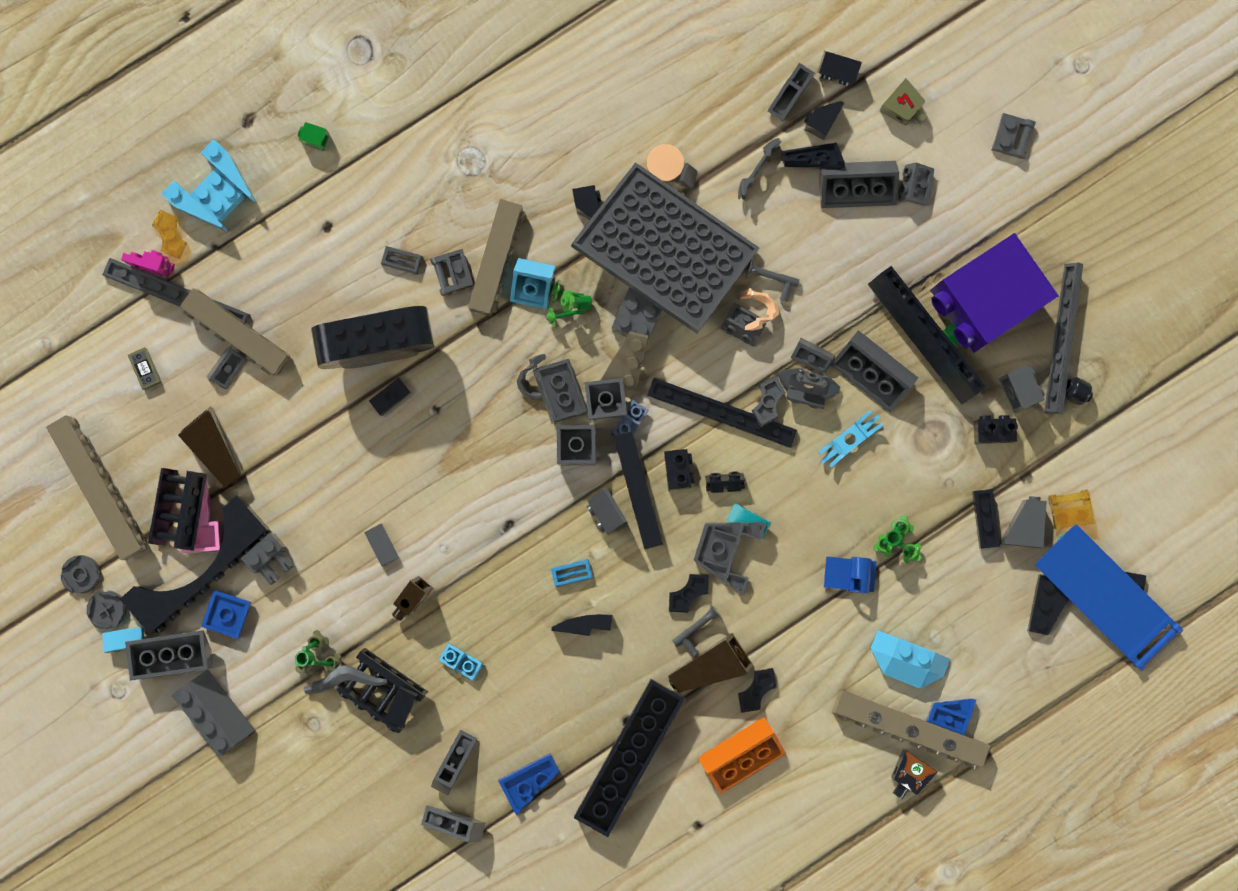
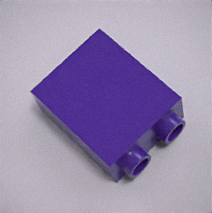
[930,233,1059,353]

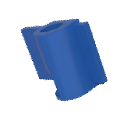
[824,557,877,594]

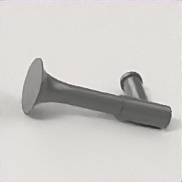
[745,259,799,302]
[672,603,723,657]

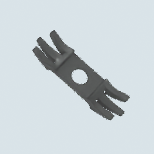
[738,138,782,201]

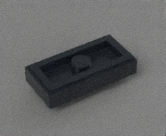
[369,377,411,416]

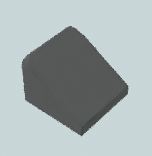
[679,163,698,189]

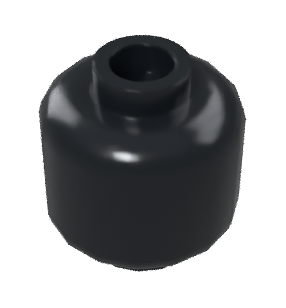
[1065,377,1093,405]

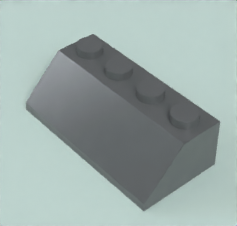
[819,161,899,208]
[830,330,918,412]
[125,630,213,681]
[172,670,255,757]

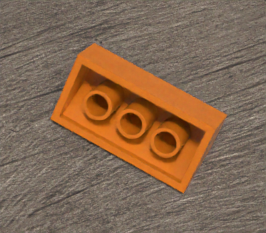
[698,717,786,794]

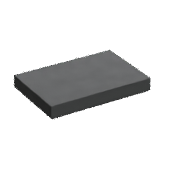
[533,359,588,424]

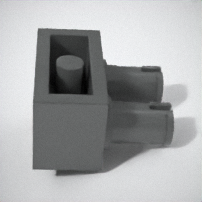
[241,533,295,585]

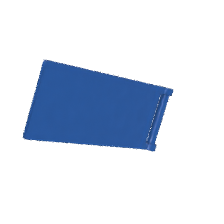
[1035,524,1184,671]

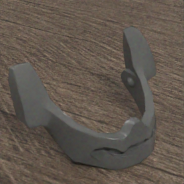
[517,354,546,399]

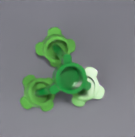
[873,515,922,563]

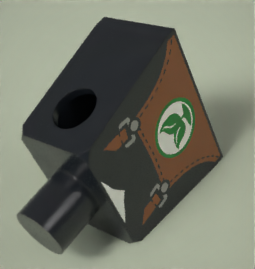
[891,749,938,799]

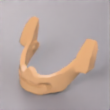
[738,288,779,331]

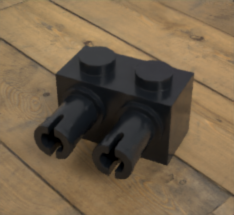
[974,415,1018,444]

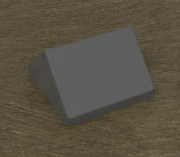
[585,378,627,420]

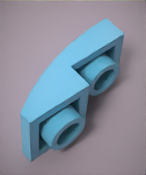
[103,628,144,653]
[439,643,484,680]

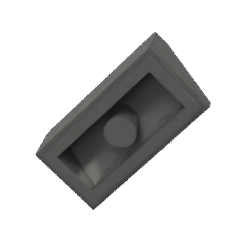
[791,338,834,374]
[207,346,246,389]

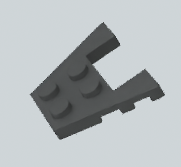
[694,522,766,595]

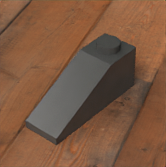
[431,730,478,795]
[421,806,486,842]

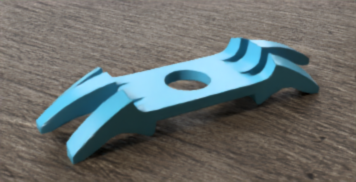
[818,410,883,468]

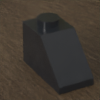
[804,101,844,140]

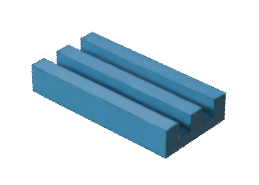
[551,559,593,587]

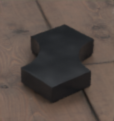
[669,574,709,613]
[738,668,776,713]

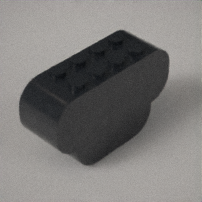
[311,306,435,369]

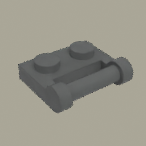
[991,113,1036,159]
[430,249,474,296]

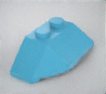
[870,631,950,688]

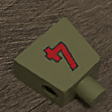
[880,78,928,125]

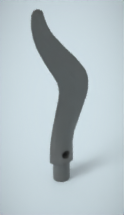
[304,665,388,694]

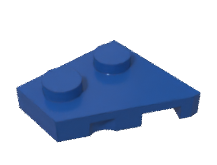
[926,698,976,735]

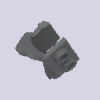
[779,368,840,409]

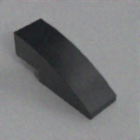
[551,614,612,636]

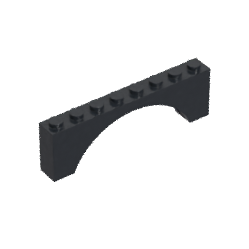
[119,495,271,634]

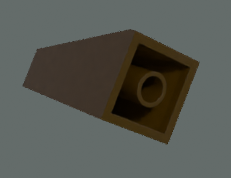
[178,406,241,487]
[668,633,753,692]

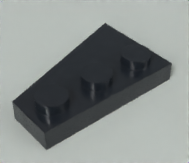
[781,142,845,168]

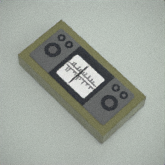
[128,347,161,390]

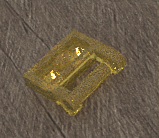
[1048,490,1094,529]

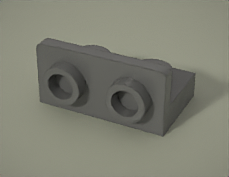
[899,162,934,206]
[721,303,767,346]

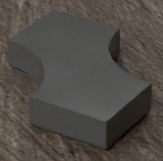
[752,376,786,427]

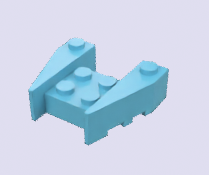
[161,139,256,232]

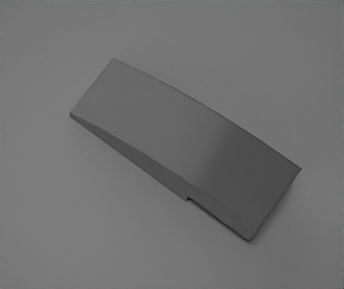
[767,63,816,121]

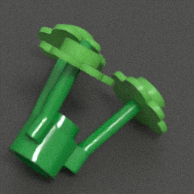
[546,280,592,328]

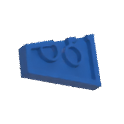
[498,753,560,815]

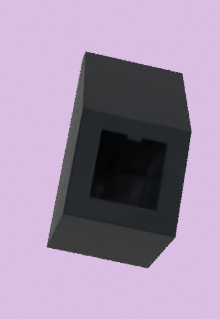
[572,185,601,221]

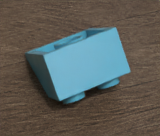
[510,258,555,309]

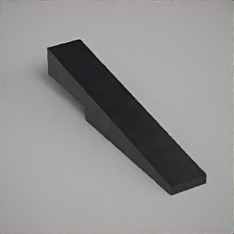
[613,431,663,550]

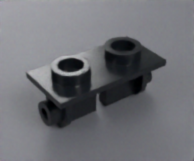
[705,471,745,493]

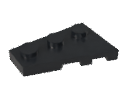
[1027,574,1069,635]

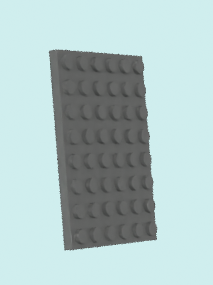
[571,162,759,334]

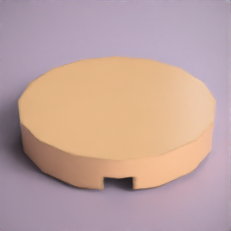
[647,144,684,182]

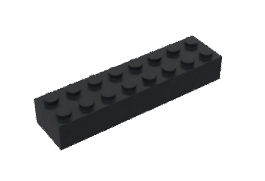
[574,678,685,837]

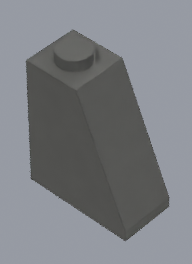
[1000,496,1047,548]

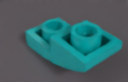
[726,503,772,539]

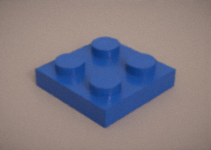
[201,590,252,639]

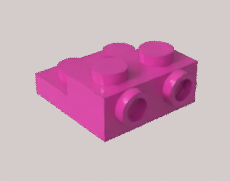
[121,250,175,278]

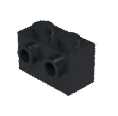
[817,50,862,86]
[664,449,695,491]

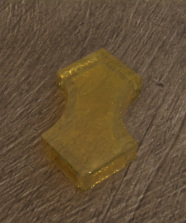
[152,209,187,259]

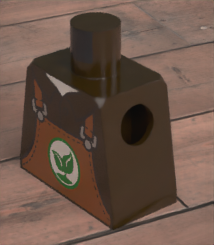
[392,576,433,621]

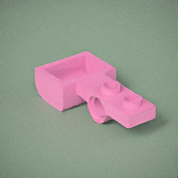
[181,477,223,554]

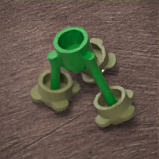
[295,630,342,676]

